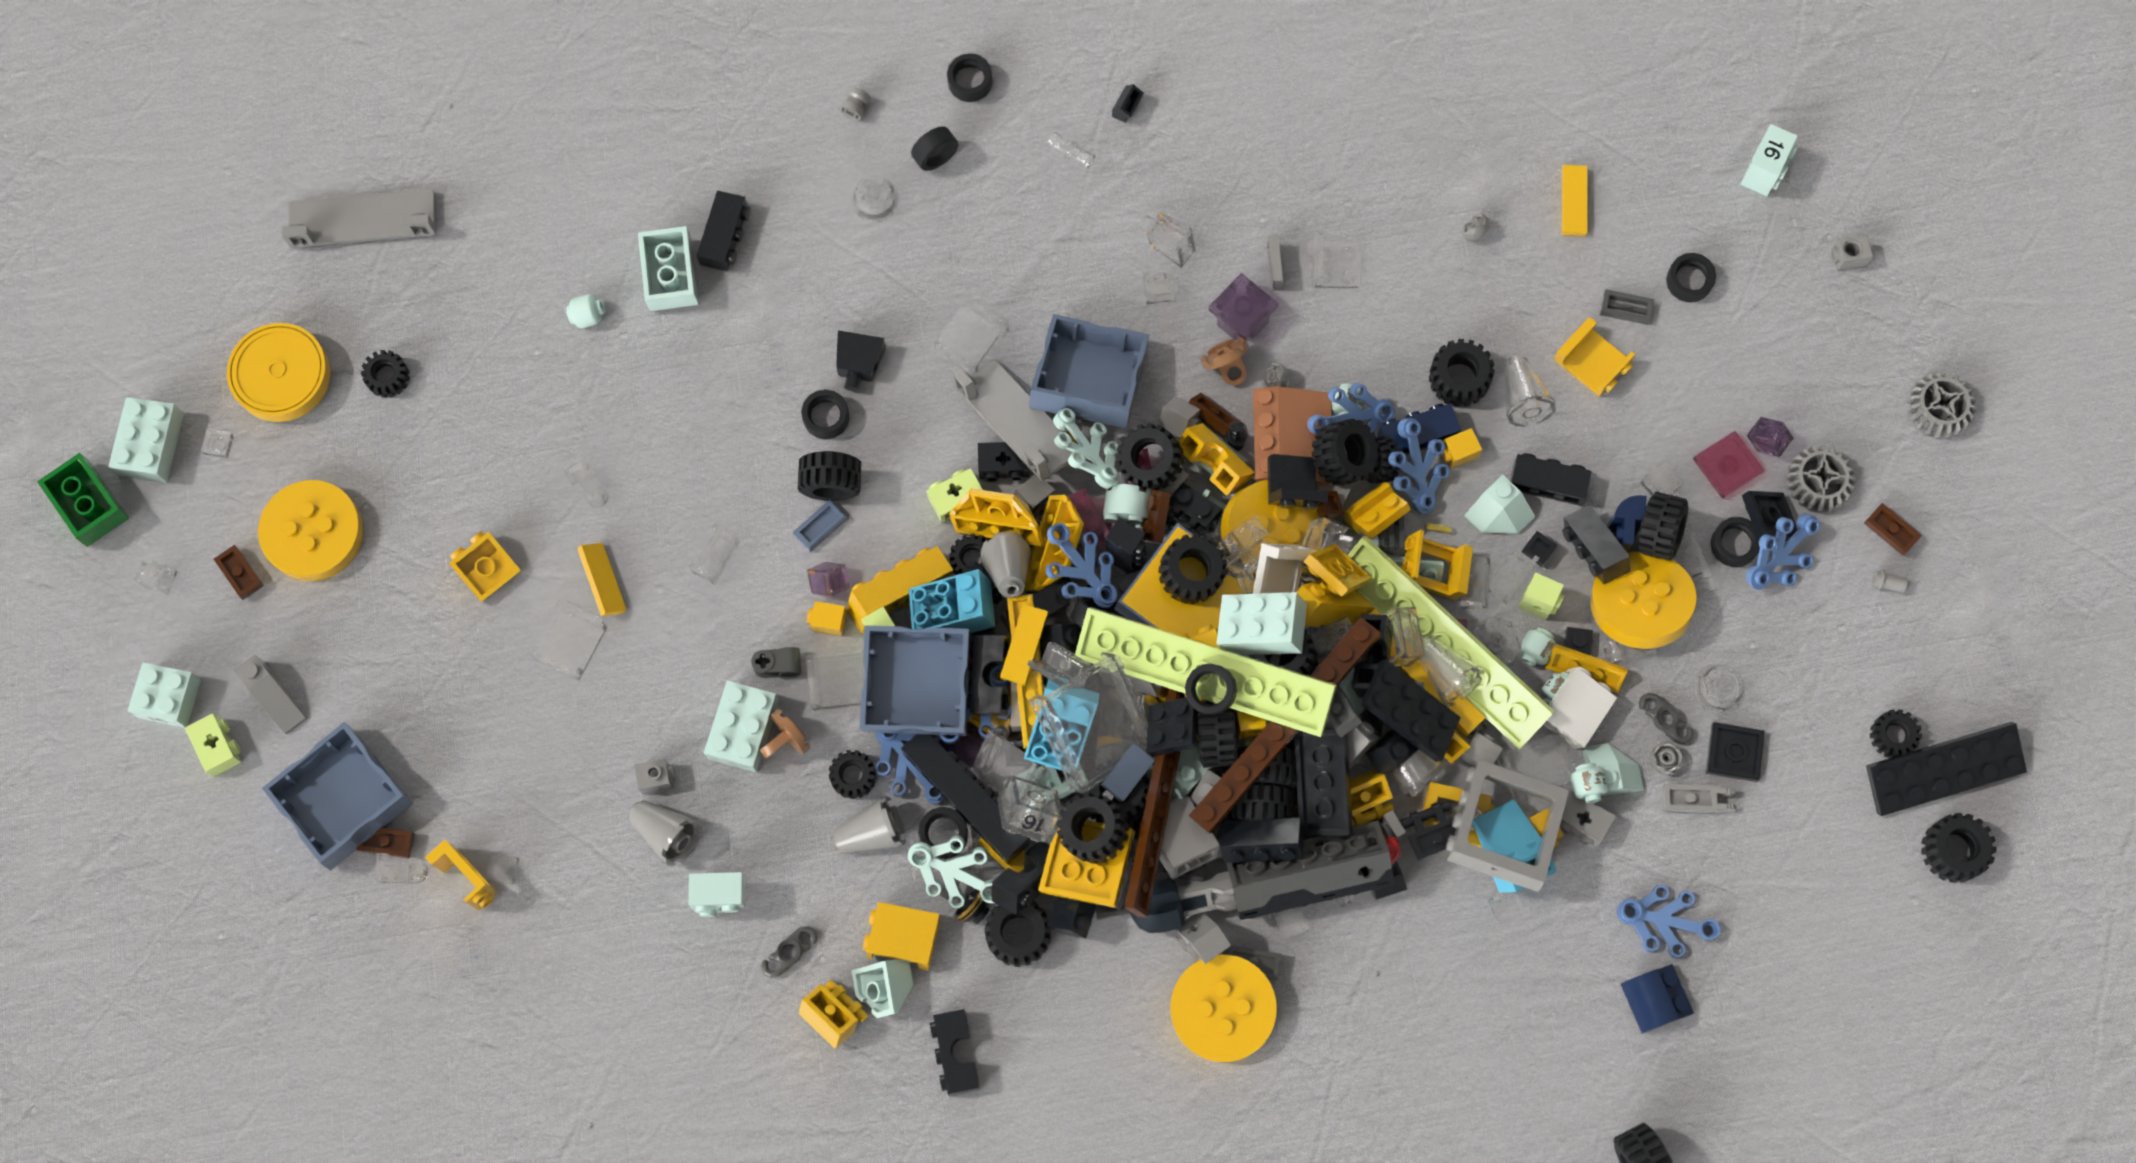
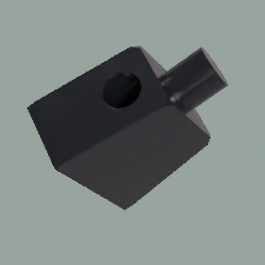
[836,330,886,392]

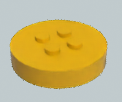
[227,323,331,422]
[258,480,364,581]
[1221,480,1322,579]
[1590,551,1696,649]
[1170,955,1277,1062]

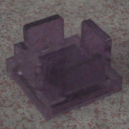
[1208,272,1278,340]

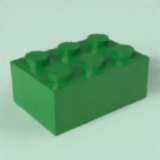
[37,453,129,547]

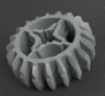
[1907,371,1977,438]
[1786,445,1856,512]

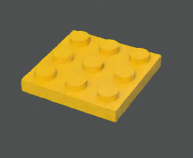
[1039,815,1135,908]

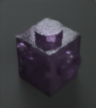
[1747,417,1794,457]

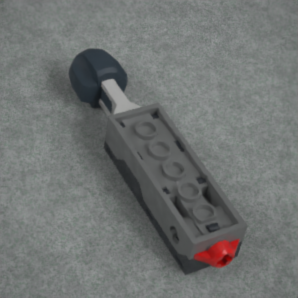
[1130,821,1401,933]

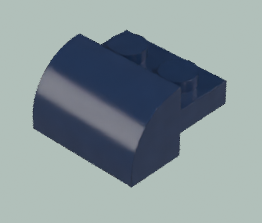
[1607,495,1647,553]
[1620,964,1694,1034]

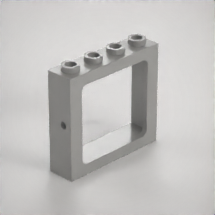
[1445,759,1569,892]

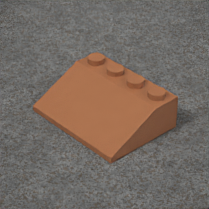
[1253,386,1333,487]

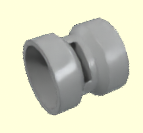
[839,87,871,120]

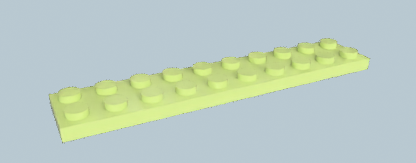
[1348,536,1555,750]
[1074,607,1337,737]

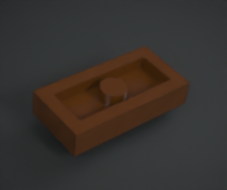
[1189,393,1239,436]
[1143,490,1171,543]
[1864,503,1922,556]
[214,544,264,600]
[356,827,415,859]

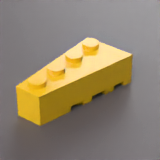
[846,546,953,635]
[1297,579,1375,629]

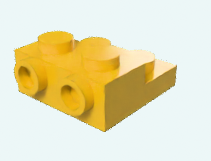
[449,531,521,602]

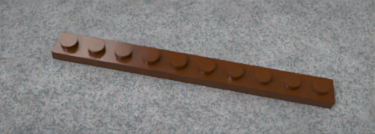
[1189,617,1381,834]
[1125,688,1185,917]

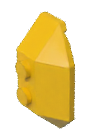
[949,488,1044,546]
[1024,495,1084,591]

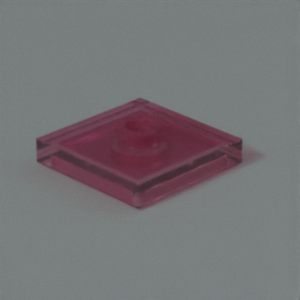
[1693,431,1765,499]

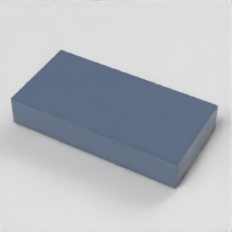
[793,500,847,552]
[1101,744,1155,802]

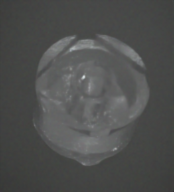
[1471,616,1522,668]
[1386,749,1445,796]

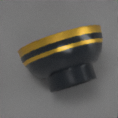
[954,889,989,924]

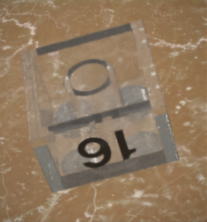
[997,774,1062,844]

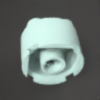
[1102,484,1152,532]

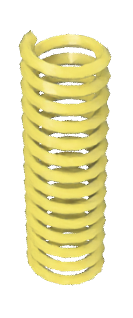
[1426,522,1452,534]

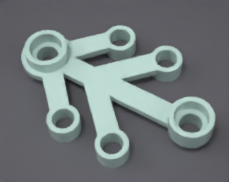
[1053,408,1120,489]
[908,835,994,908]

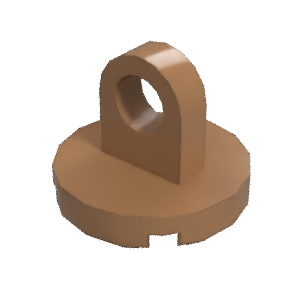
[1201,337,1249,386]
[759,709,810,758]

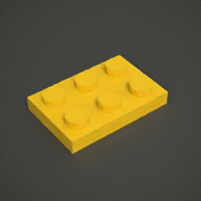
[1304,544,1372,597]

